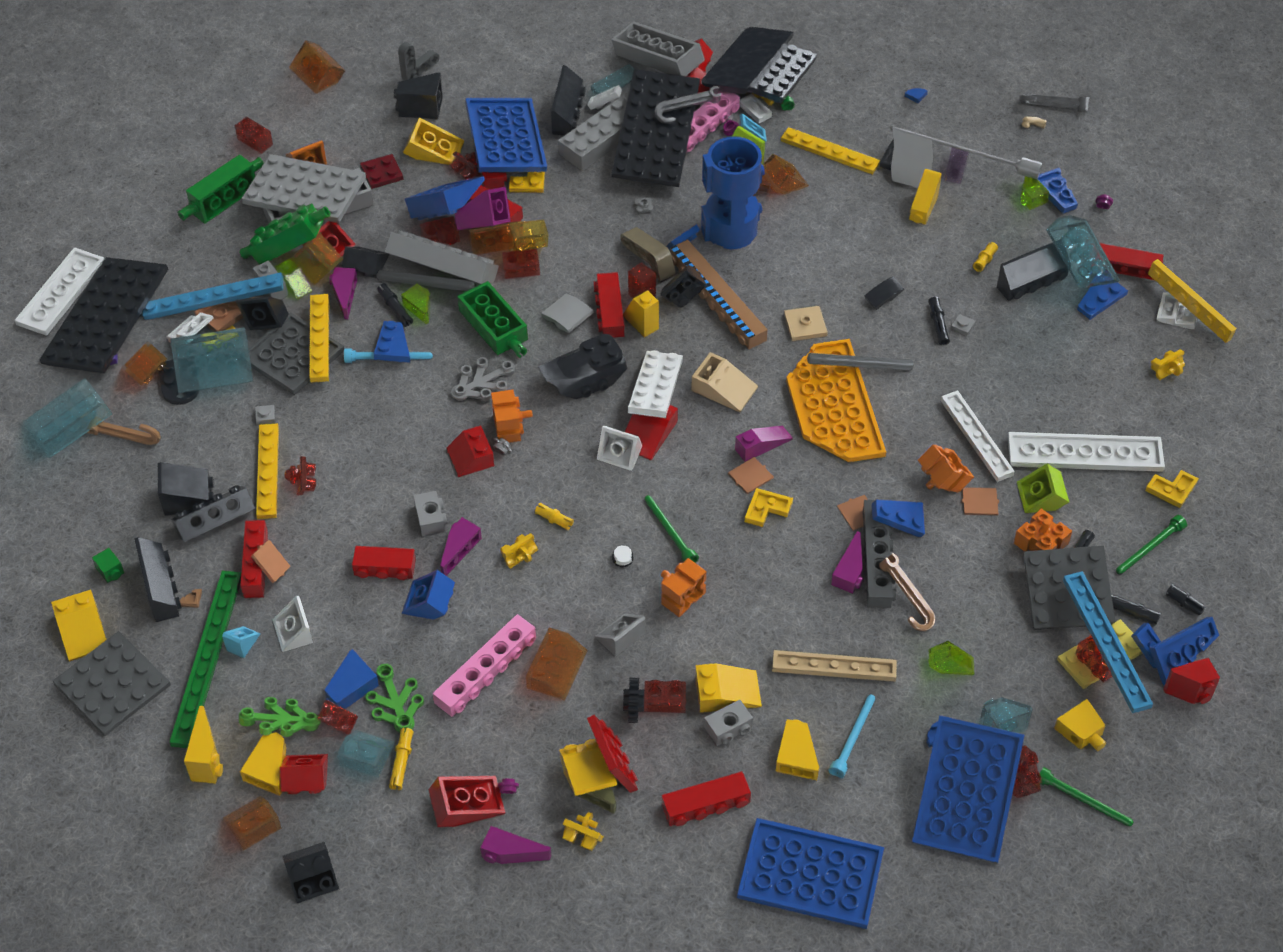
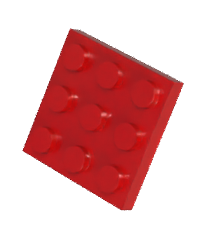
[587,715,638,793]

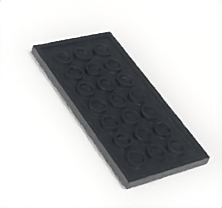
[611,69,700,187]
[39,257,169,373]

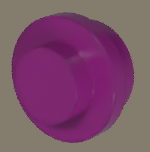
[723,120,739,136]
[1095,194,1113,209]
[498,778,519,794]

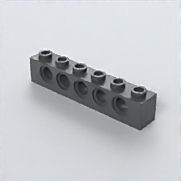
[863,500,896,608]

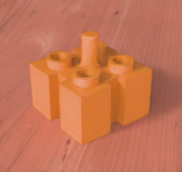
[491,389,533,443]
[918,444,974,493]
[1014,508,1072,551]
[661,558,707,618]

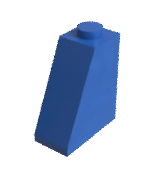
[325,649,379,713]

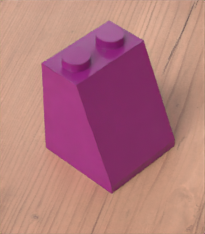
[455,187,511,230]

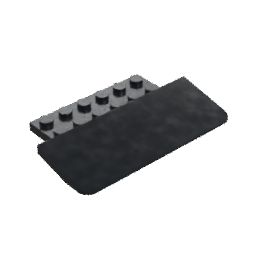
[701,27,817,104]

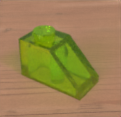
[1020,176,1049,210]
[275,258,312,300]
[401,283,431,325]
[928,641,974,675]

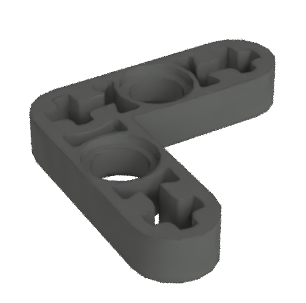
[398,42,439,81]

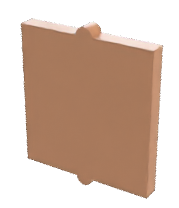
[728,457,774,494]
[961,488,999,515]
[837,495,868,531]
[251,540,290,583]

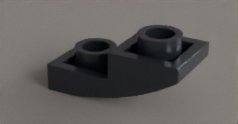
[864,276,904,310]

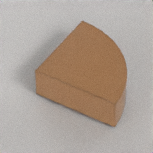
[180,589,202,608]

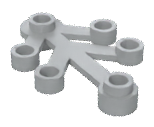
[451,357,515,401]

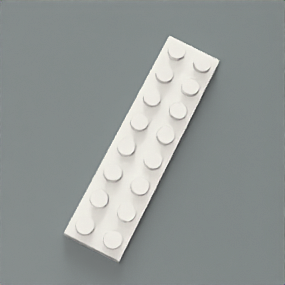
[1008,432,1165,472]

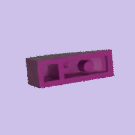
[329,267,358,320]
[735,425,793,462]
[440,517,482,576]
[831,531,864,594]
[480,826,552,864]

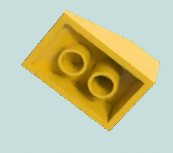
[403,118,465,166]
[51,590,107,662]
[695,663,762,713]
[184,706,223,784]
[559,739,617,796]

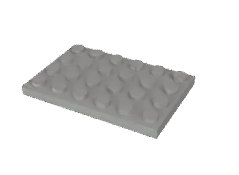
[242,154,366,223]

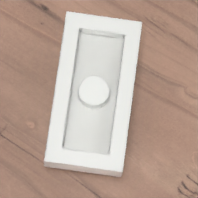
[588,85,622,110]
[739,94,772,124]

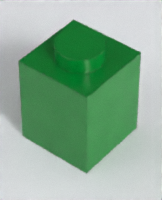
[92,548,124,583]

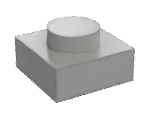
[951,314,976,336]
[255,405,275,425]

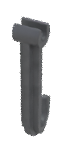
[655,86,721,124]
[1019,94,1089,112]

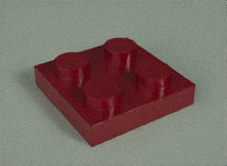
[360,154,404,189]

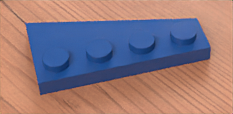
[1150,617,1219,686]

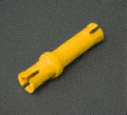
[389,728,414,790]

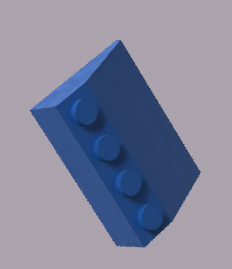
[405,176,485,220]

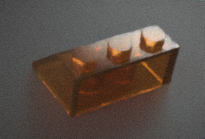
[289,40,346,94]
[468,221,524,255]
[526,627,588,700]

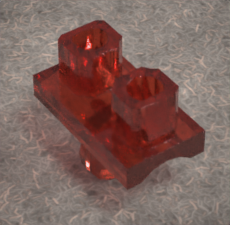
[450,151,481,179]
[285,456,316,495]
[316,700,358,735]

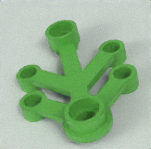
[366,664,424,733]
[238,697,321,737]

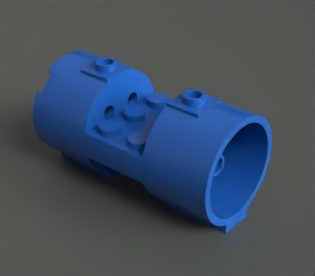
[701,137,765,249]

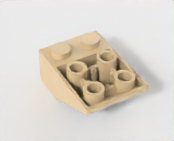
[691,352,758,412]

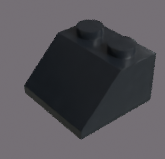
[342,246,390,277]
[236,297,289,330]

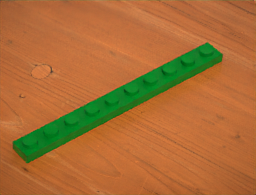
[169,570,241,748]

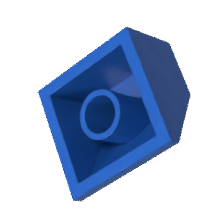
[402,570,455,620]

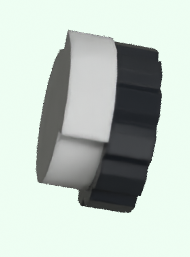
[612,546,634,567]

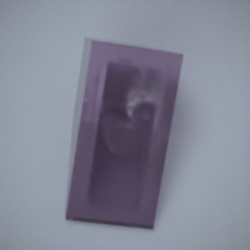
[944,147,970,184]

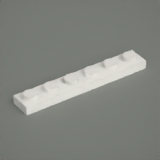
[941,390,1015,482]

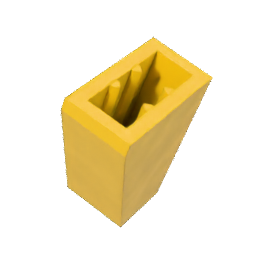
[909,169,942,224]
[623,290,659,337]
[776,719,819,780]
[240,732,287,796]

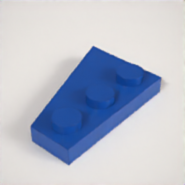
[1031,168,1078,213]
[1077,271,1128,320]
[374,321,410,363]
[872,500,925,537]

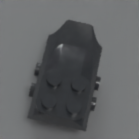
[538,334,628,400]

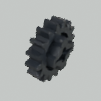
[623,677,644,723]

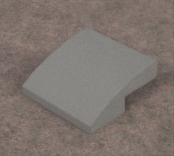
[541,294,594,333]

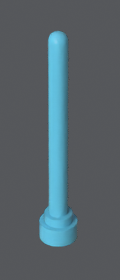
[344,348,433,363]
[829,694,875,778]

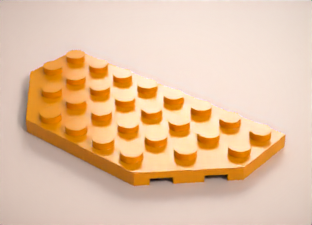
[786,339,886,462]

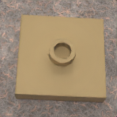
[784,306,828,341]

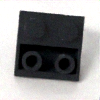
[660,264,707,308]
[282,842,339,904]

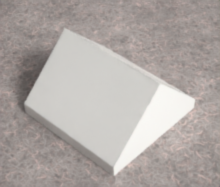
[597,426,642,471]
[272,596,313,652]

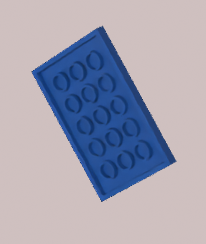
[465,98,547,172]
[912,715,1025,863]
[737,818,884,929]

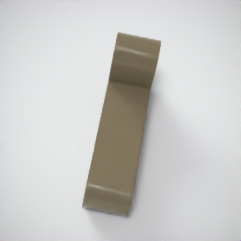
[620,227,675,283]

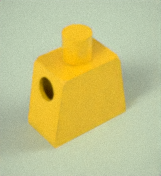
[1054,699,1106,751]

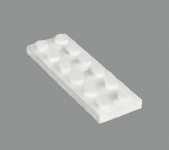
[14,247,105,336]
[628,350,683,418]

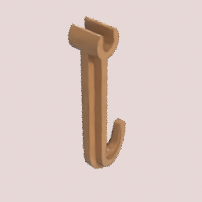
[86,416,161,445]
[880,553,935,631]

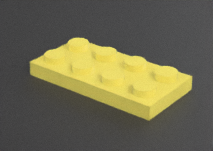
[1057,619,1142,689]

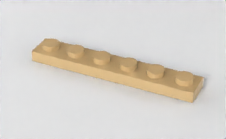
[772,650,897,682]

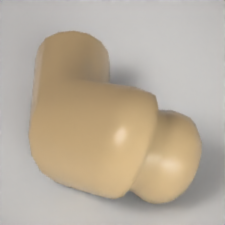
[1021,116,1047,129]

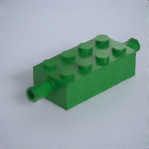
[177,154,264,224]
[239,203,331,265]
[457,281,528,358]

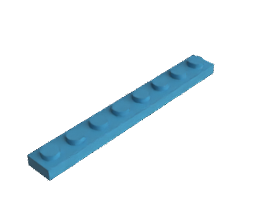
[143,272,283,320]
[1063,571,1153,713]

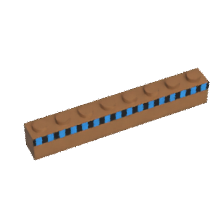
[670,240,768,349]

